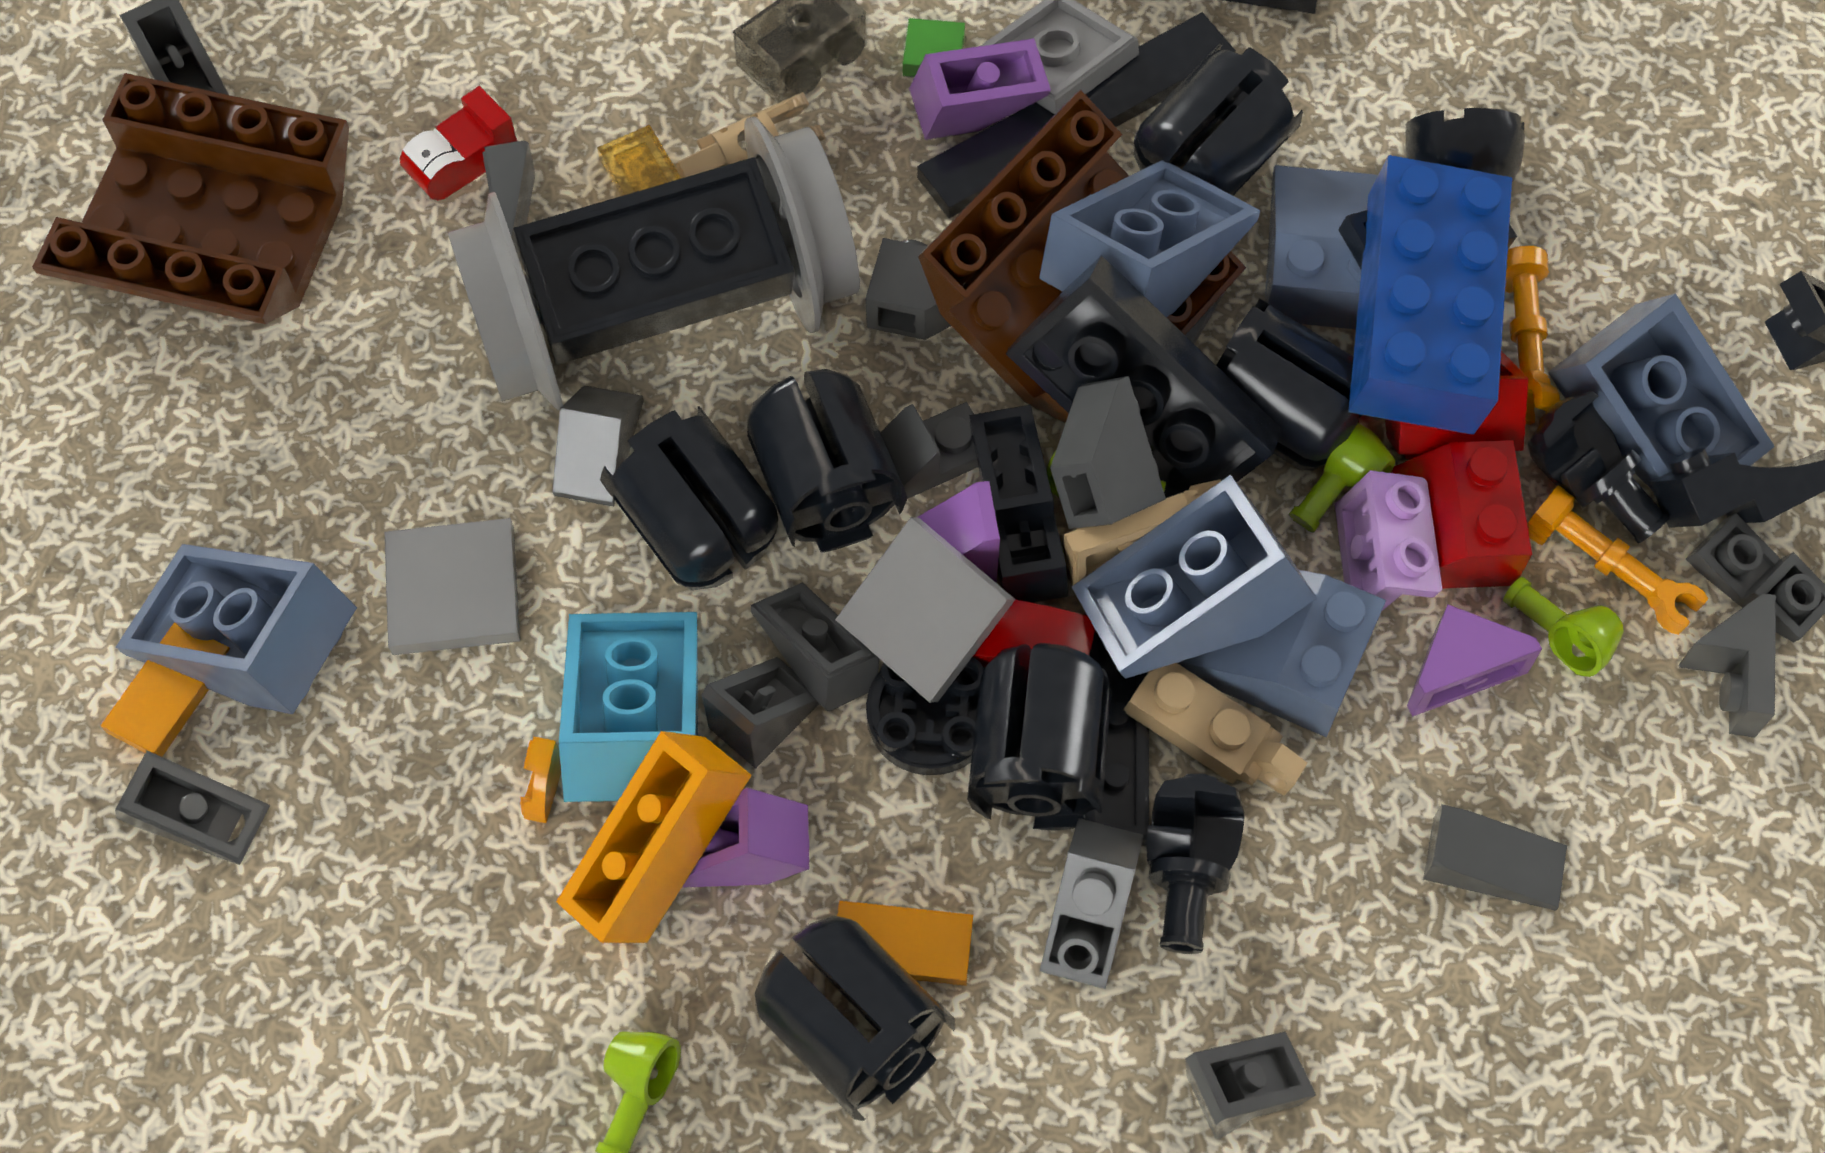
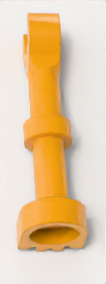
[1505,246,1560,425]
[1527,485,1709,635]

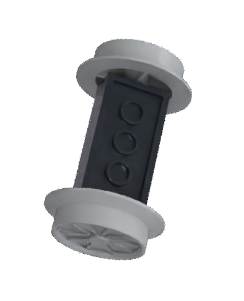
[447,116,860,411]

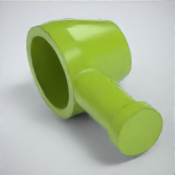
[1289,423,1395,533]
[1503,577,1624,677]
[595,1031,681,1153]

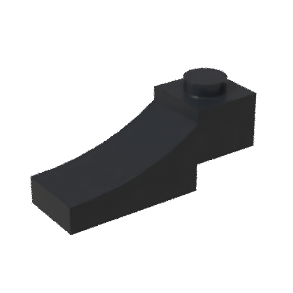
[969,404,1068,603]
[1649,448,1825,528]

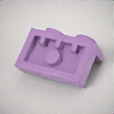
[1335,470,1442,611]

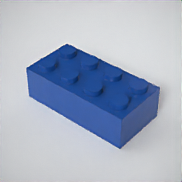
[1349,155,1512,435]

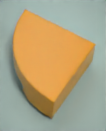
[520,736,561,824]

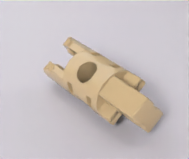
[676,92,826,179]

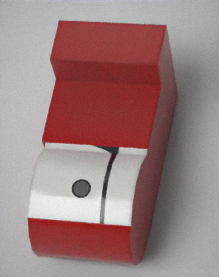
[400,85,517,200]

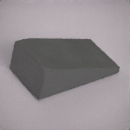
[483,141,535,261]
[751,582,880,711]
[115,751,270,865]
[1423,804,1567,911]

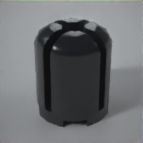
[1134,43,1303,196]
[1216,298,1362,471]
[747,369,908,552]
[600,406,779,591]
[967,643,1112,831]
[755,916,955,1121]

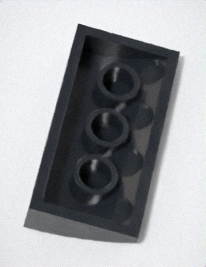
[1005,255,1282,498]

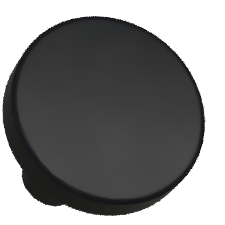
[866,656,984,775]

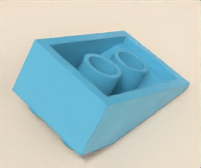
[559,612,698,802]

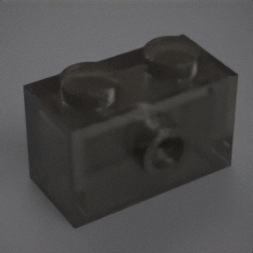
[733,0,867,103]

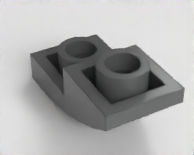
[1686,513,1825,642]

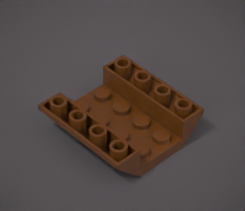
[32,73,349,325]
[918,89,1246,423]

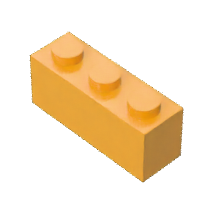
[556,731,752,943]

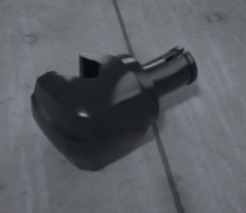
[1527,390,1671,544]
[1146,774,1244,954]

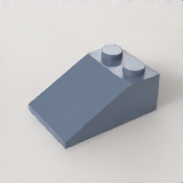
[1039,160,1261,317]
[1265,165,1378,330]
[1548,293,1775,491]
[1072,475,1317,679]
[116,544,357,714]
[1177,570,1386,738]

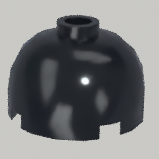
[1406,108,1525,182]

